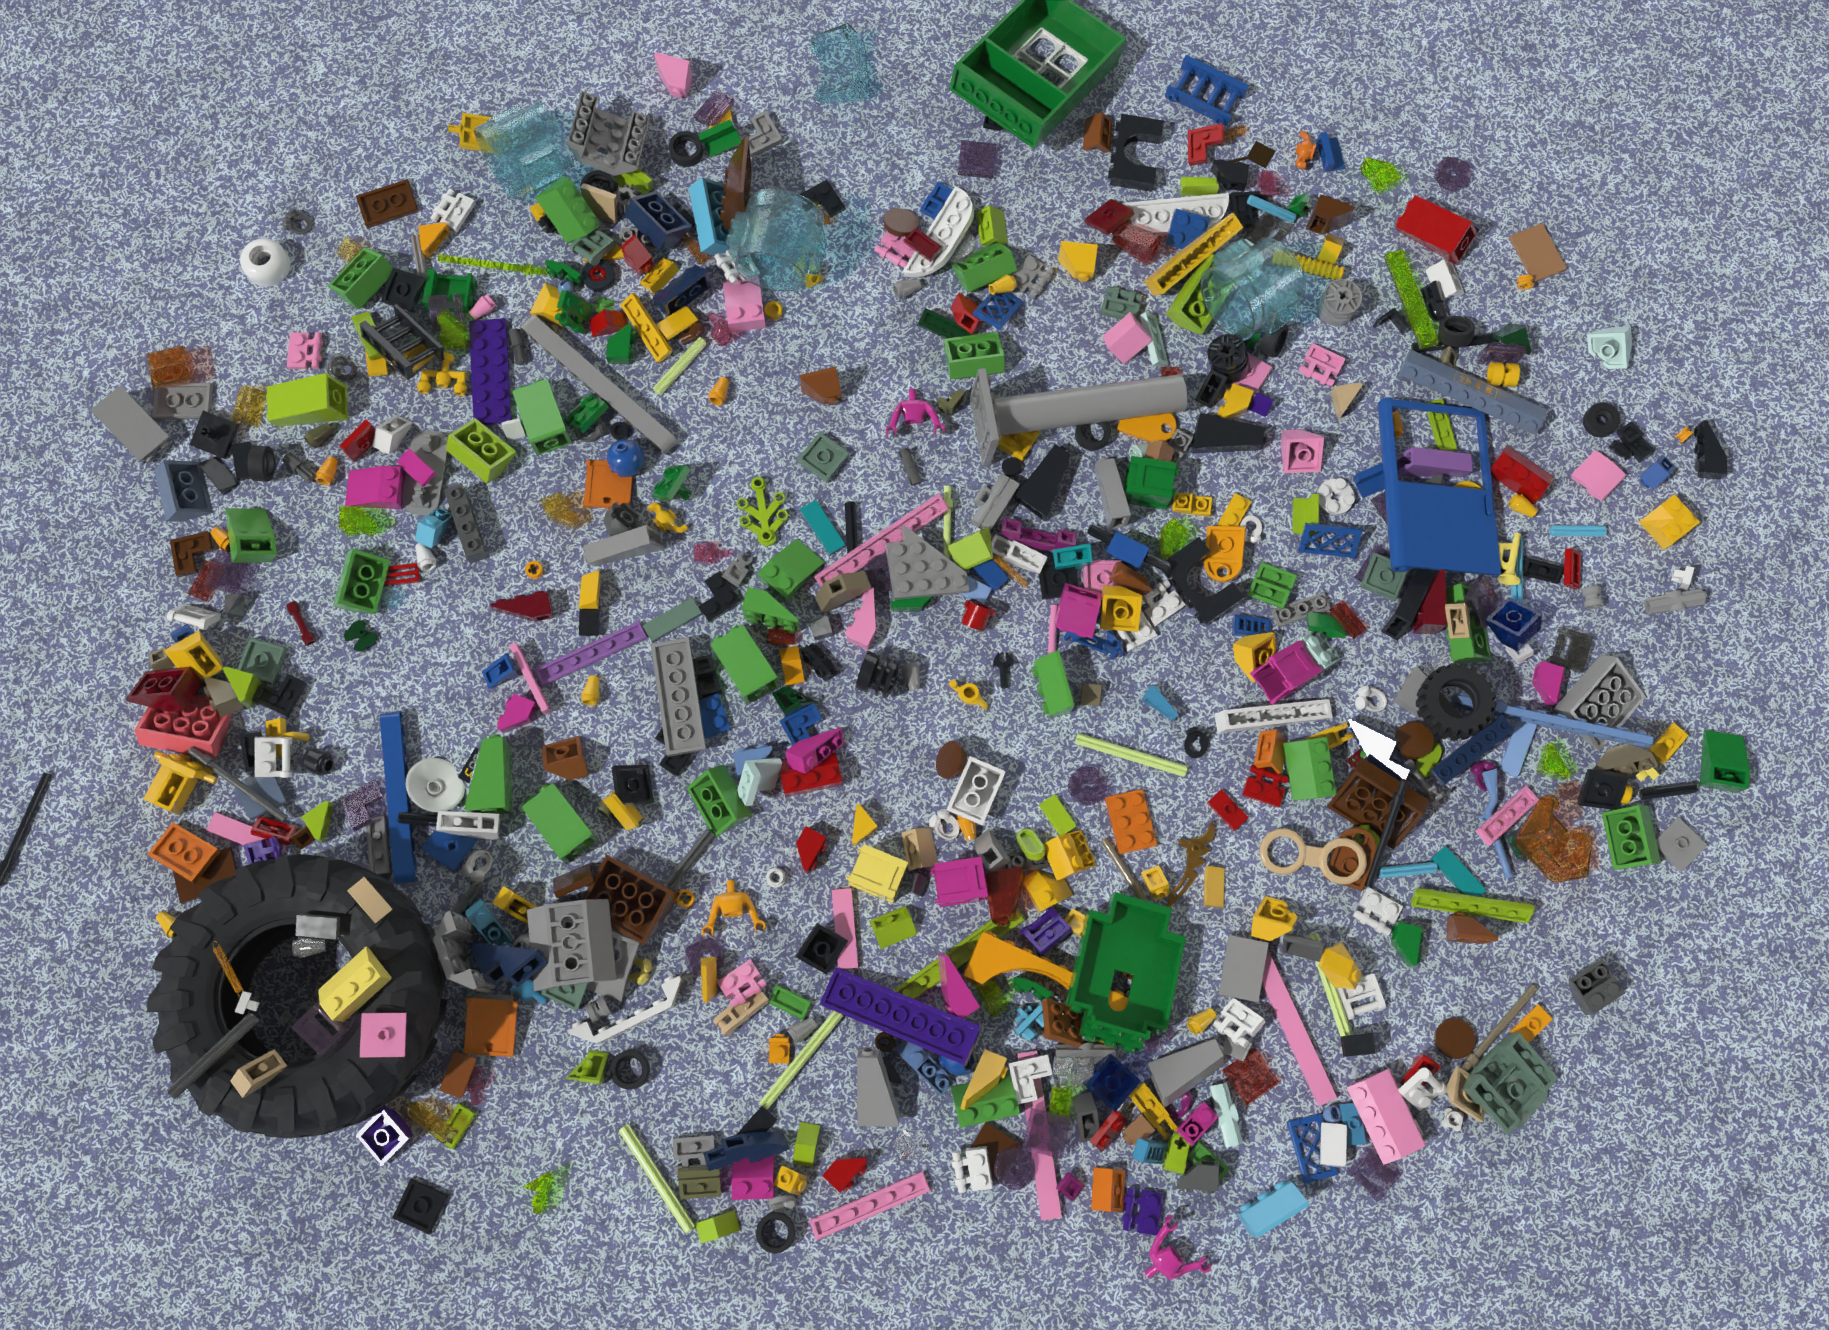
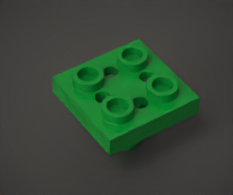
[651,465,692,501]

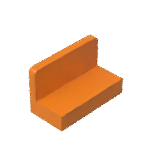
[1254,729,1288,774]
[1091,1167,1125,1212]

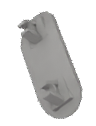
[402,431,448,516]

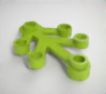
[737,477,788,546]

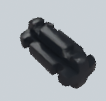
[1609,440,1633,460]

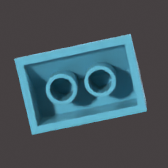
[1237,1180,1310,1238]

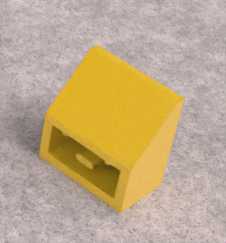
[164,631,223,680]
[143,765,198,815]
[1043,830,1097,881]

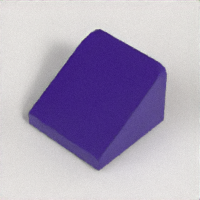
[1249,393,1274,417]

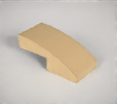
[347,877,392,923]

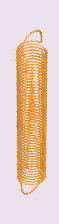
[992,554,1031,590]
[213,941,243,995]

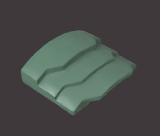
[1463,1032,1558,1135]

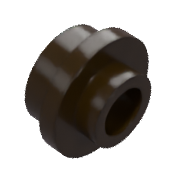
[875,1032,895,1052]

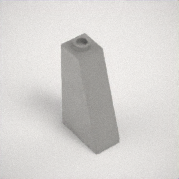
[1094,457,1131,530]
[584,525,664,566]
[1392,667,1464,738]
[1148,1039,1226,1107]
[857,1047,900,1127]

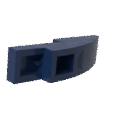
[703,1132,789,1171]

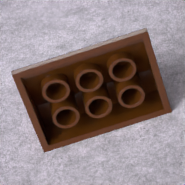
[721,136,752,230]
[1327,757,1430,850]
[582,855,680,946]

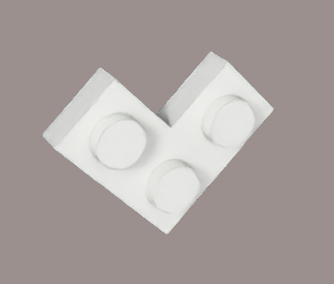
[1008,1055,1053,1104]

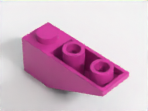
[785,727,845,774]

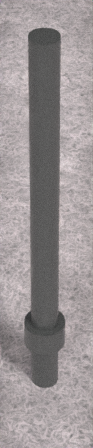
[188,747,288,822]

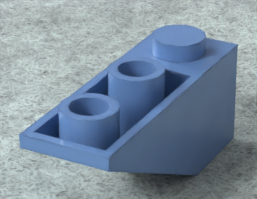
[895,1041,955,1096]

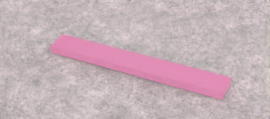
[814,493,949,587]
[1261,950,1337,1106]
[1017,1051,1062,1220]

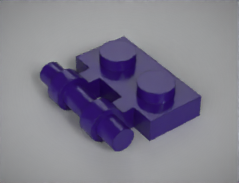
[243,836,283,864]
[1122,1188,1163,1235]

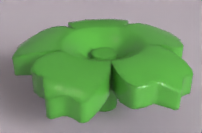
[593,296,615,313]

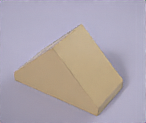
[1331,382,1363,419]
[1445,603,1470,638]

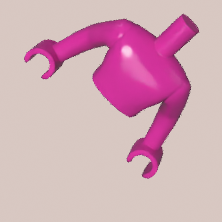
[886,388,945,437]
[1144,1215,1211,1280]

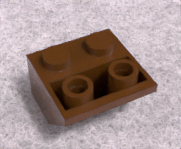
[1306,194,1355,235]

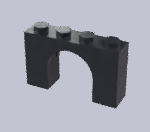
[1107,114,1164,192]
[1162,537,1244,626]

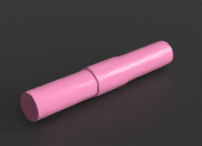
[1048,605,1058,654]

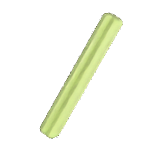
[653,337,707,395]

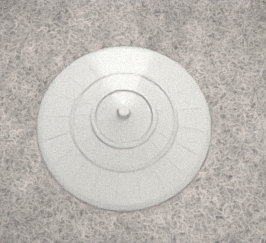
[406,758,465,812]

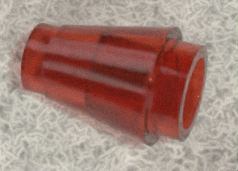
[766,627,795,646]

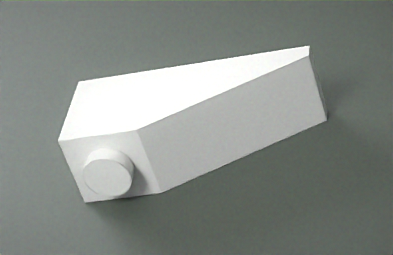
[436,811,500,840]

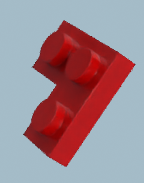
[1188,123,1224,166]

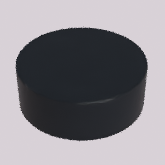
[610,422,630,441]
[1001,458,1020,477]

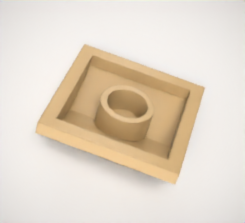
[1446,1067,1485,1123]

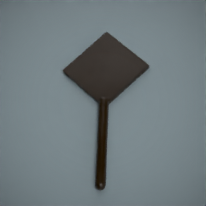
[1227,141,1276,168]

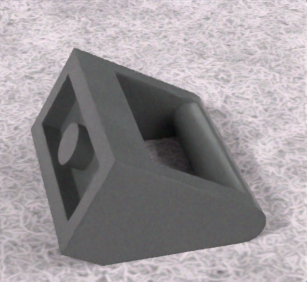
[1282,933,1327,962]

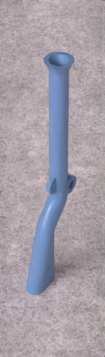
[1478,768,1515,879]

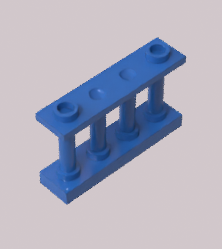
[1165,55,1249,127]

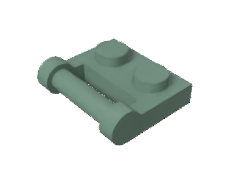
[570,229,616,266]

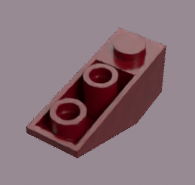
[490,591,554,622]

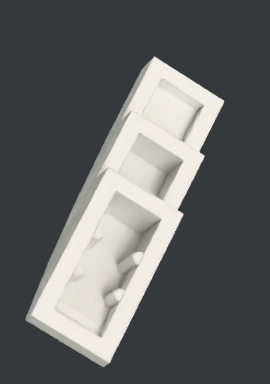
[974,527,1047,574]

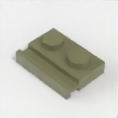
[678,1166,722,1199]

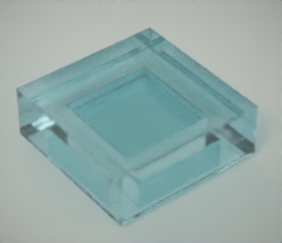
[380,585,405,612]

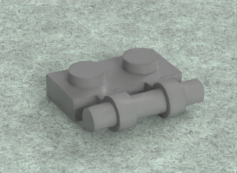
[1013,255,1054,299]
[673,1135,715,1175]

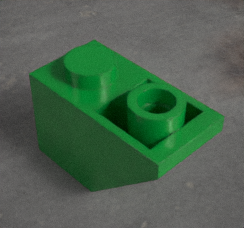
[606,324,637,365]
[891,596,934,612]
[1391,922,1424,968]

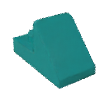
[1053,543,1093,570]

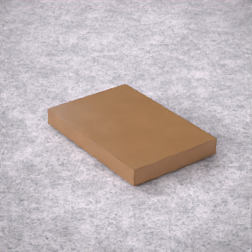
[1509,223,1567,283]

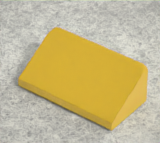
[640,258,679,295]
[656,306,698,340]
[579,570,601,609]
[1204,866,1225,908]
[701,957,717,1003]

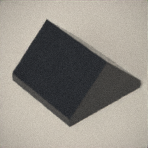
[795,922,848,975]

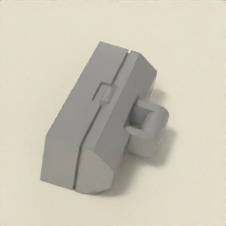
[971,475,1020,534]

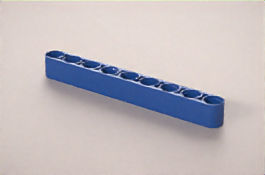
[380,711,418,885]

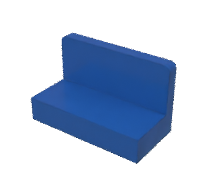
[1316,132,1345,173]
[1353,463,1384,498]
[1106,532,1149,571]

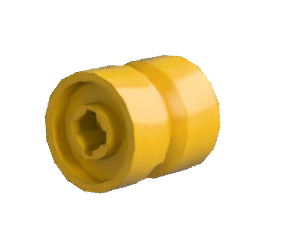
[1487,362,1520,387]

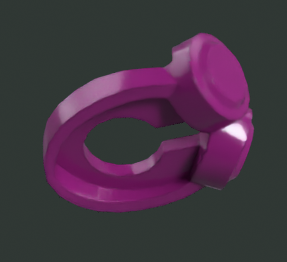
[1470,760,1499,791]
[1164,1090,1194,1119]

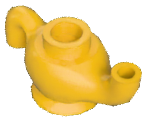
[647,502,688,533]
[949,680,988,710]

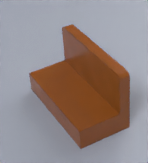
[1083,112,1113,153]
[1109,562,1152,596]
[439,1051,477,1098]

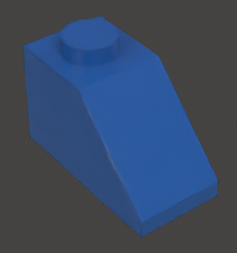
[1639,455,1676,490]

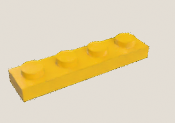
[620,293,673,363]

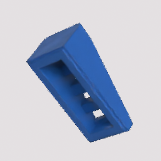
[1232,615,1271,637]

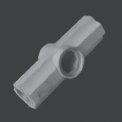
[1644,589,1706,615]
[1054,1043,1117,1064]

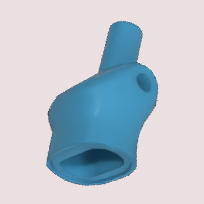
[509,978,548,1004]

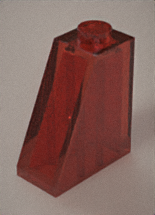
[1111,222,1162,266]
[984,866,1025,926]

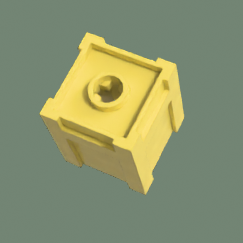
[846,844,908,903]

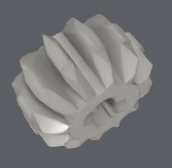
[613,183,642,214]

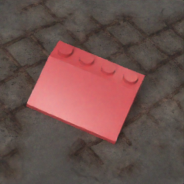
[134,694,232,760]

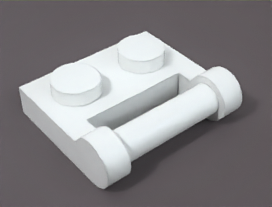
[167,604,221,630]
[1117,610,1157,652]
[255,737,292,778]
[1337,973,1386,1020]
[1398,1068,1447,1111]

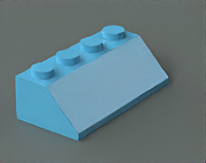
[689,177,742,255]

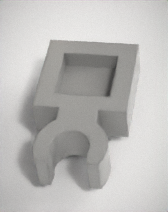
[722,551,753,587]

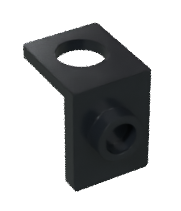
[1373,308,1410,335]

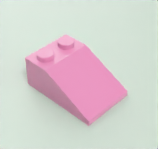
[723,277,766,333]

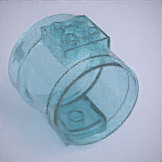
[474,100,574,201]
[726,189,827,292]
[1201,238,1306,341]

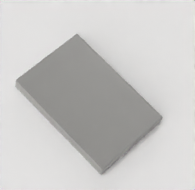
[152,383,213,420]
[1218,935,1269,1002]

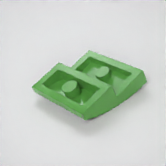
[1247,562,1297,609]

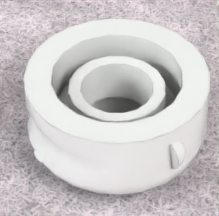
[240,238,290,287]

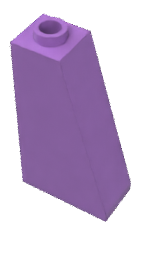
[1396,447,1473,477]

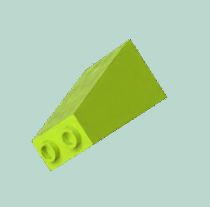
[266,373,348,427]

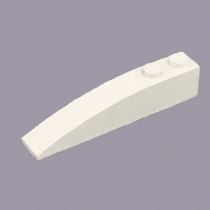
[1214,699,1333,733]

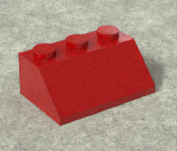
[1490,445,1553,504]
[780,752,842,798]

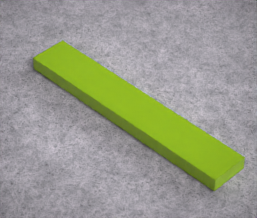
[1411,888,1535,923]

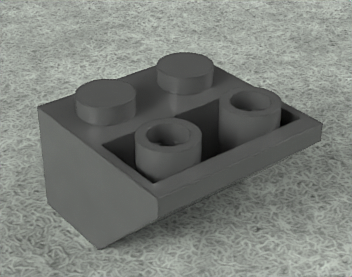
[1568,959,1625,1015]

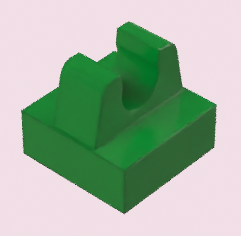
[1286,193,1311,217]

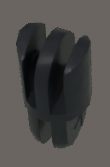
[1420,280,1446,322]

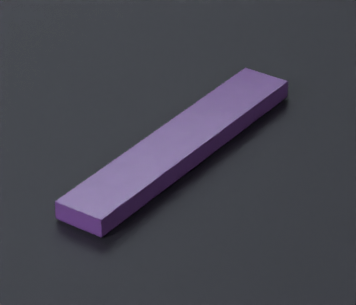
[534,621,648,687]

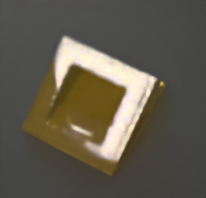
[336,236,361,263]

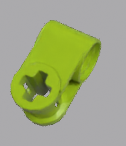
[1162,1133,1190,1175]

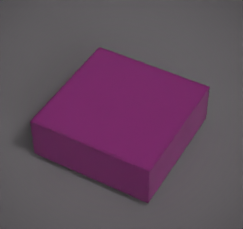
[1056,1172,1084,1202]

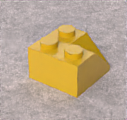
[1639,494,1700,550]

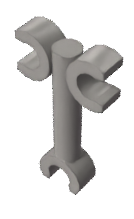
[1404,759,1443,808]

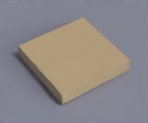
[580,183,618,224]

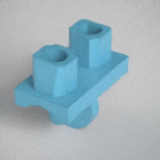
[1015,1005,1044,1042]

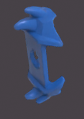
[1060,630,1123,660]

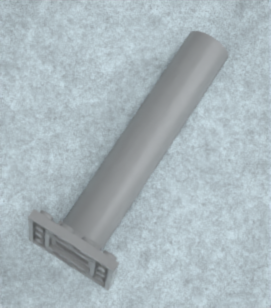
[970,368,1187,467]

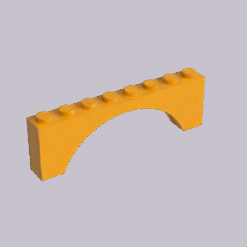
[962,931,1128,1044]

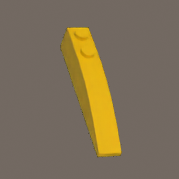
[1144,213,1243,296]

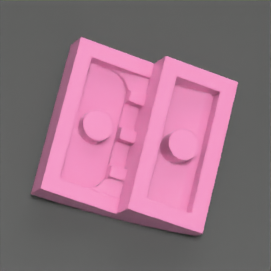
[1571,450,1626,501]

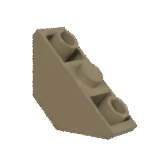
[815,571,872,614]
[1593,744,1658,775]

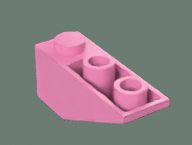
[845,587,876,650]

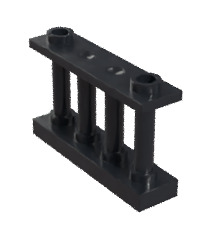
[359,304,444,380]

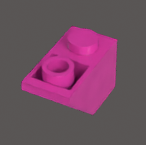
[1532,661,1565,707]
[497,693,538,733]
[1176,1102,1219,1146]

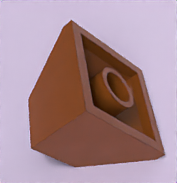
[799,367,842,405]
[542,735,589,780]
[1446,913,1498,944]

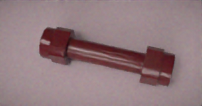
[286,601,316,646]

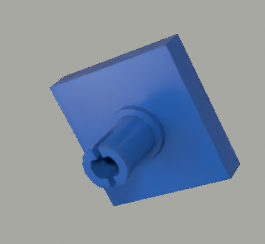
[421,829,478,872]

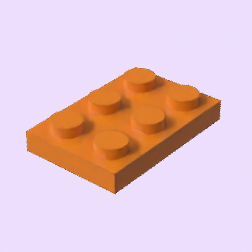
[1104,789,1157,855]
[147,822,221,884]

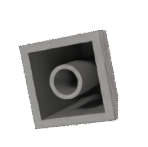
[91,386,172,463]

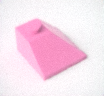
[654,52,693,98]
[1281,429,1324,473]

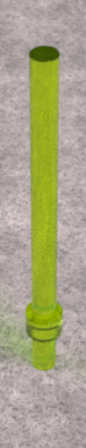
[438,254,547,276]

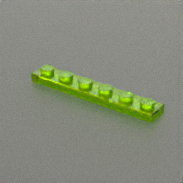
[1384,250,1439,349]

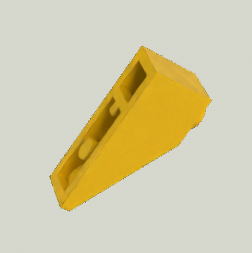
[961,1049,1008,1110]

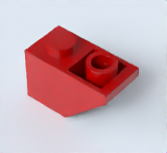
[951,292,987,334]
[796,826,828,874]
[822,1158,868,1193]

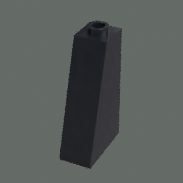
[1190,413,1267,453]
[1015,444,1071,521]
[1381,568,1436,641]

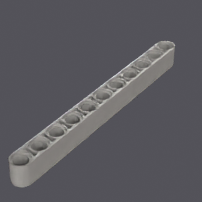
[520,315,678,455]

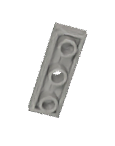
[1271,592,1331,628]

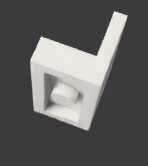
[1426,259,1465,300]

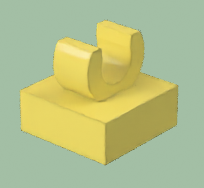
[1635,768,1659,781]

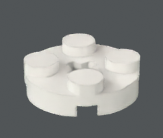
[1317,478,1355,516]

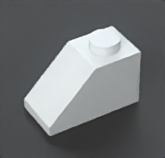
[373,415,413,454]

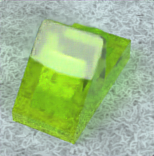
[1048,1087,1072,1125]
[523,1171,555,1215]

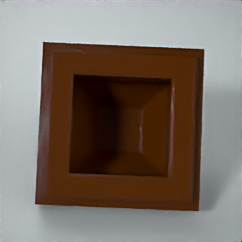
[290,826,316,849]

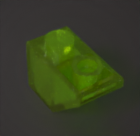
[1360,157,1401,195]
[437,309,469,349]
[339,506,382,536]
[1158,517,1190,560]

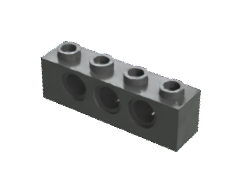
[444,483,489,563]

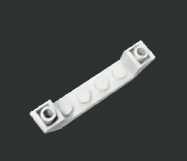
[568,975,683,1044]

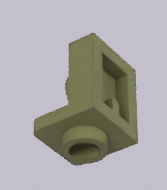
[937,388,965,415]

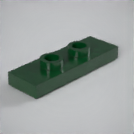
[917,308,974,339]

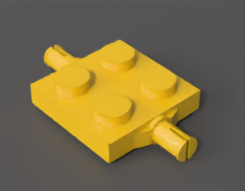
[448,113,511,154]
[154,750,218,785]

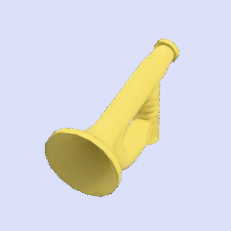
[1497,533,1521,585]

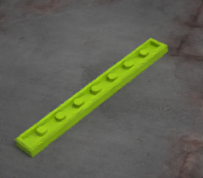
[893,904,1025,1000]

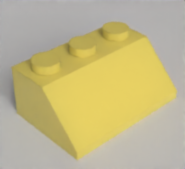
[318,946,392,1022]

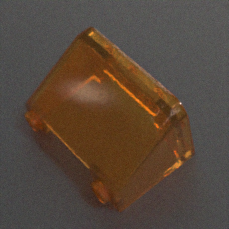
[1515,794,1593,883]

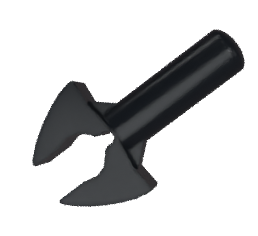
[992,652,1014,689]

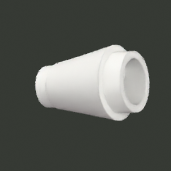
[415,543,437,572]

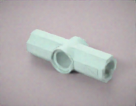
[1209,1082,1243,1148]

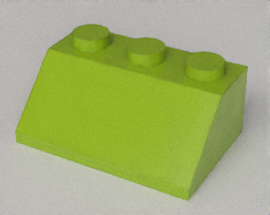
[446,418,516,484]

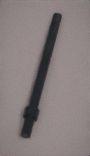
[0,772,51,886]
[1365,778,1409,888]

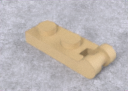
[713,991,770,1037]

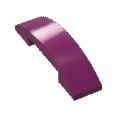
[1001,518,1077,551]

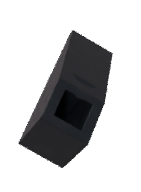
[1694,420,1727,480]

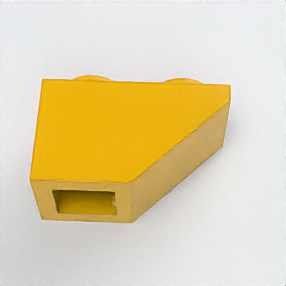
[1217,383,1254,419]

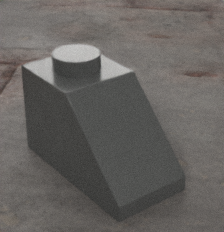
[1071,1092,1099,1143]

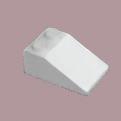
[946,756,1006,826]

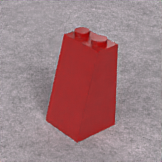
[1395,195,1477,265]

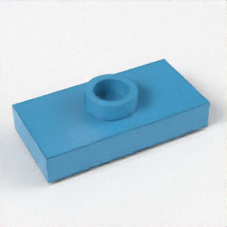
[1338,1103,1366,1146]

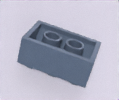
[154,460,212,522]

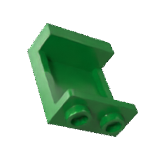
[422,269,477,313]

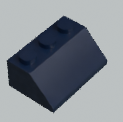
[625,191,692,251]
[653,264,711,318]

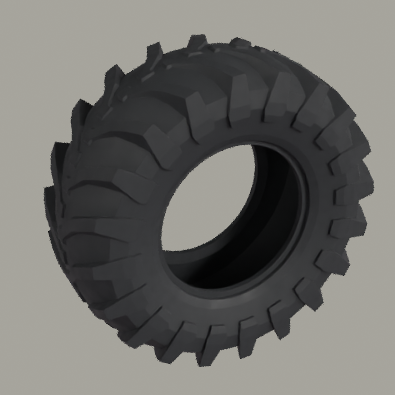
[147,854,447,1138]

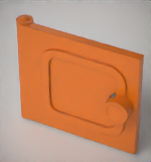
[583,459,633,509]
[463,997,518,1057]

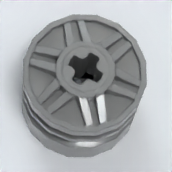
[1317,279,1362,326]

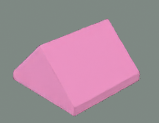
[1103,312,1153,364]

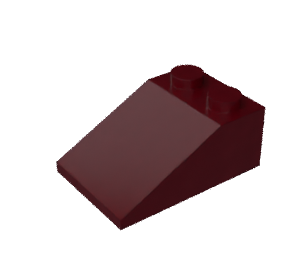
[1410,569,1447,634]
[126,667,203,712]

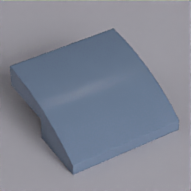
[235,774,287,821]

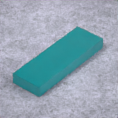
[800,499,846,556]
[1430,846,1486,897]

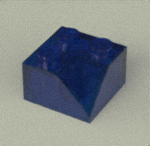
[1486,597,1542,652]
[1079,1054,1141,1112]

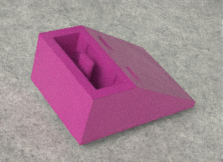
[1055,583,1102,638]

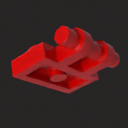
[1242,764,1289,808]

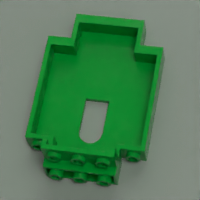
[1065,892,1186,1053]

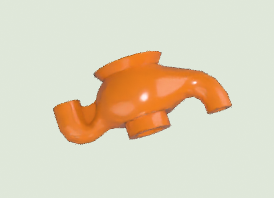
[1295,131,1316,170]

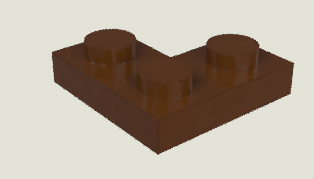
[170,531,213,577]

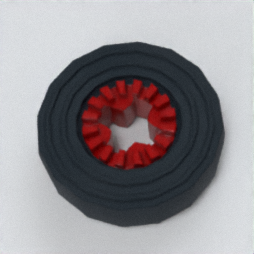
[582,259,615,292]

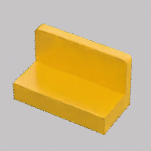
[602,790,643,831]

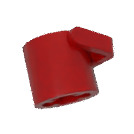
[961,600,995,631]

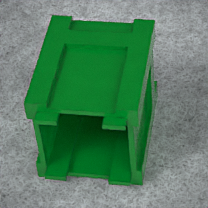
[1124,456,1179,510]

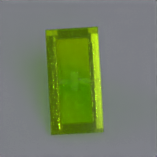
[1536,742,1572,781]
[973,978,1009,1018]

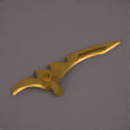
[1166,822,1215,907]

